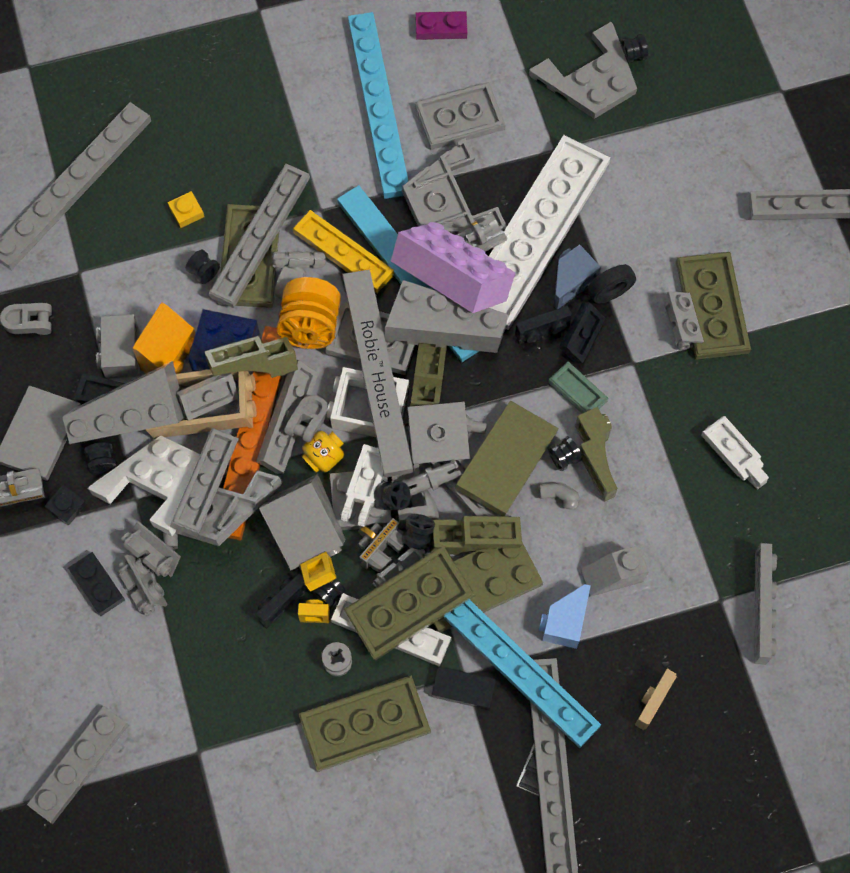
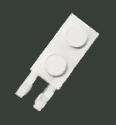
[341,444,384,527]

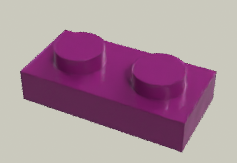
[416,11,468,40]

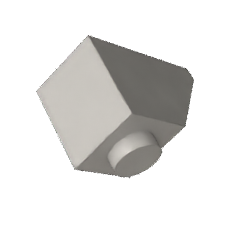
[581,545,649,597]

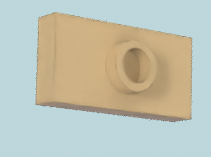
[635,669,677,730]

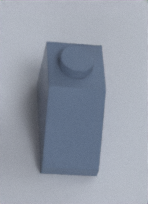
[554,244,601,309]

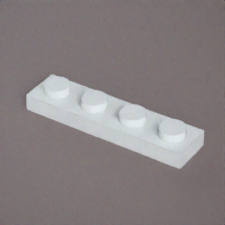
[331,593,451,667]

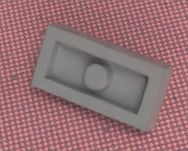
[176,373,239,421]

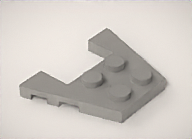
[529,22,637,119]
[402,138,507,235]
[175,471,282,546]

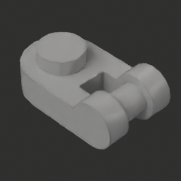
[0,303,52,335]
[285,395,328,442]

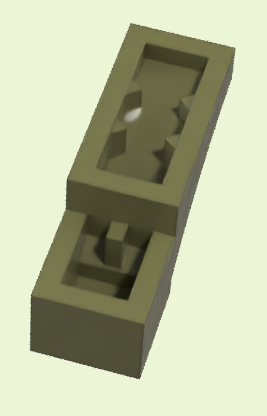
[204,336,298,378]
[410,343,447,407]
[575,407,618,502]
[429,516,522,555]

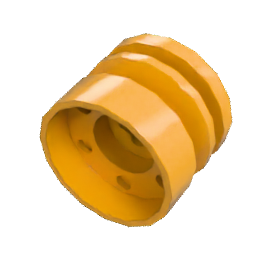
[277,277,341,349]

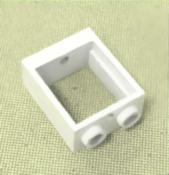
[327,367,409,437]

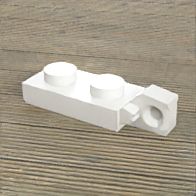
[701,416,769,490]

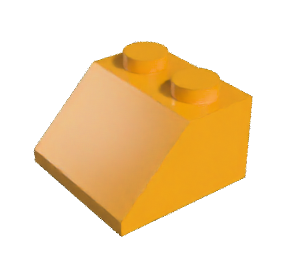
[132,302,198,374]

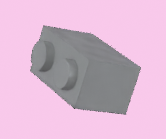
[96,314,139,378]

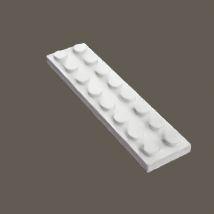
[489,135,610,330]

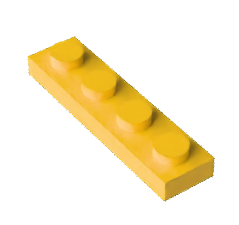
[293,210,394,294]

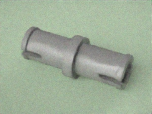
[402,460,462,496]

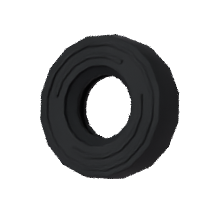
[588,264,636,304]

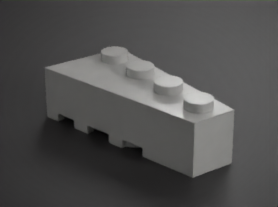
[384,280,509,353]
[62,361,185,444]

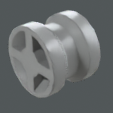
[322,642,352,676]

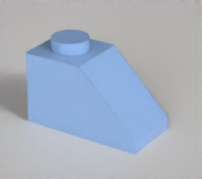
[539,584,591,649]

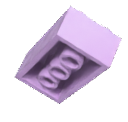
[391,222,516,313]

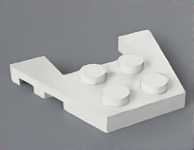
[88,436,201,536]

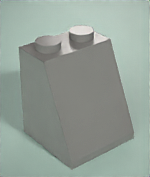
[259,474,346,570]

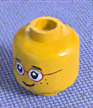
[302,431,344,472]

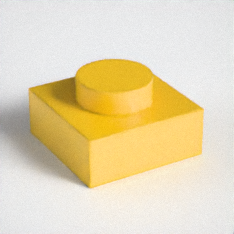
[167,191,204,228]
[300,552,336,591]
[298,600,330,623]

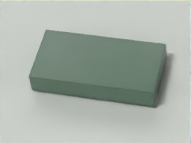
[548,362,608,413]

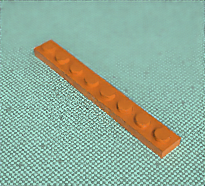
[223,326,283,540]

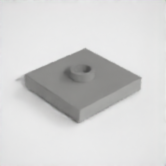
[407,402,470,464]

